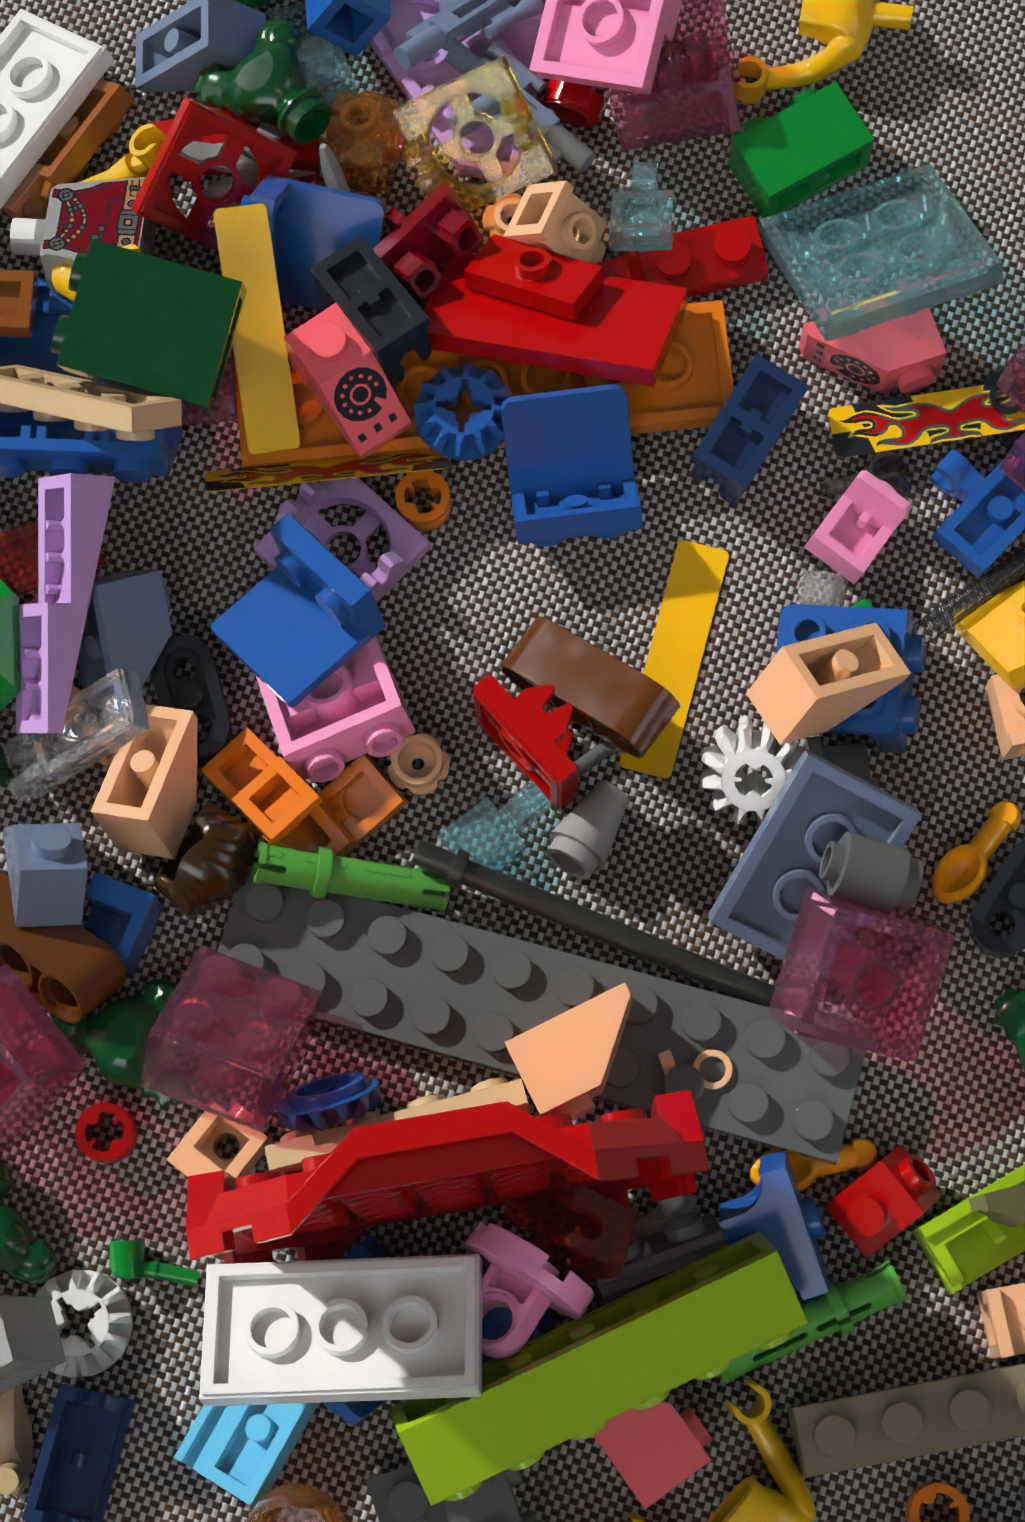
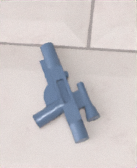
[394,0,544,70]
[445,37,596,173]

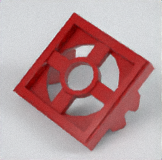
[131,96,297,252]
[473,673,578,811]

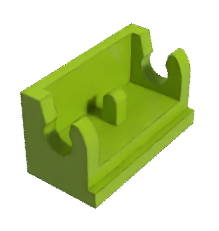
[911,1164,1025,1295]

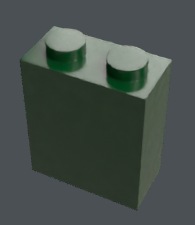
[51,239,247,413]

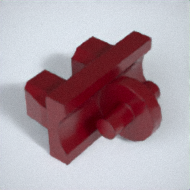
[373,182,484,300]

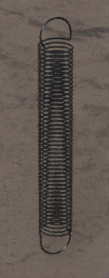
[913,546,1025,643]

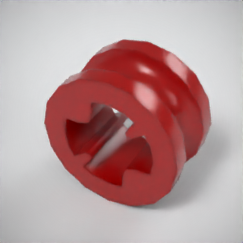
[75,1102,139,1164]

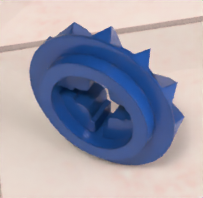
[414,361,511,460]
[276,1072,381,1132]

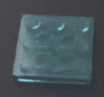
[759,164,1003,342]

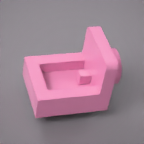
[804,470,912,584]

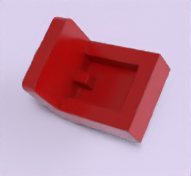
[825,1145,942,1258]

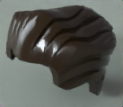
[153,801,255,918]

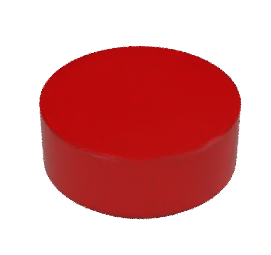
[542,80,605,127]

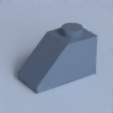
[135,0,266,92]
[77,570,172,711]
[3,823,88,927]

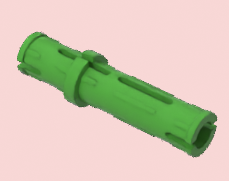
[252,842,451,912]
[720,1260,907,1384]

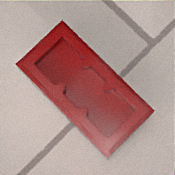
[464,234,603,321]

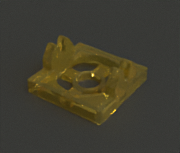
[393,55,558,212]

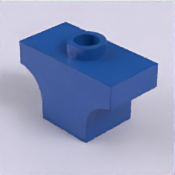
[719,1150,829,1300]

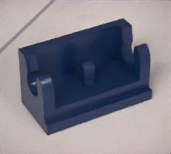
[691,353,810,506]
[22,1384,136,1522]

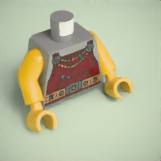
[10,124,166,302]

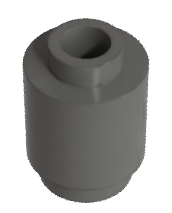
[819,831,924,913]

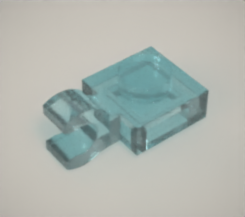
[609,162,676,252]
[437,781,551,872]

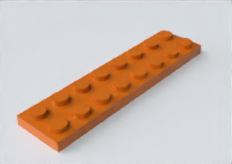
[233,300,734,468]

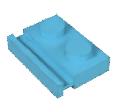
[174,1403,319,1508]

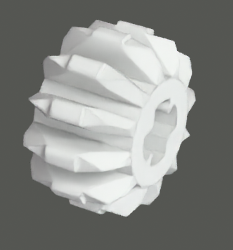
[700,715,802,825]

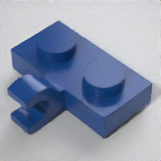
[929,444,1025,578]

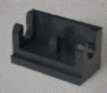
[309,235,432,387]

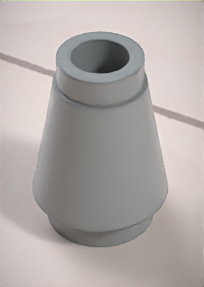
[546,781,630,880]

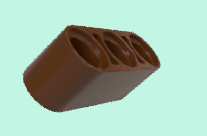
[499,616,680,758]
[0,872,127,1024]

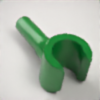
[109,1240,200,1287]

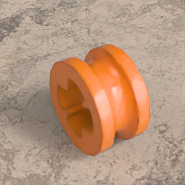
[395,470,452,532]
[905,1482,970,1522]

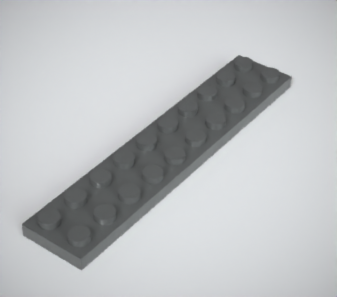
[207,866,870,1165]

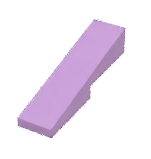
[16,473,116,733]

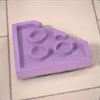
[370,0,544,186]

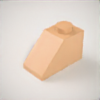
[746,622,911,745]
[91,703,198,860]
[504,982,632,1121]

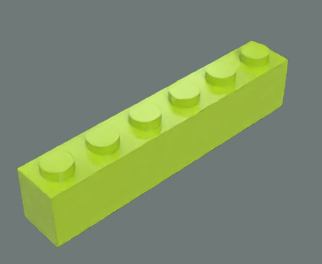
[389,1231,808,1506]

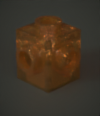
[319,91,410,195]

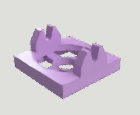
[254,477,431,603]

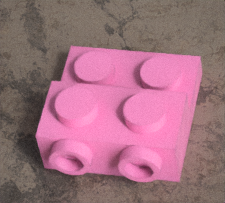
[529,0,682,95]
[255,635,416,782]

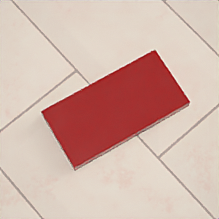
[423,254,688,387]

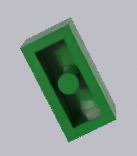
[728,81,874,223]

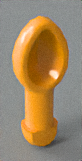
[932,801,1022,904]
[750,1138,878,1191]

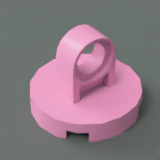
[464,1221,595,1359]

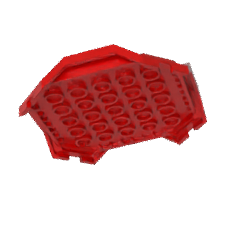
[186,1090,710,1264]

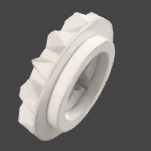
[35,1269,133,1378]

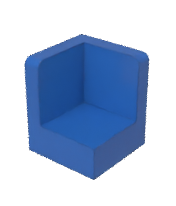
[84,872,164,977]

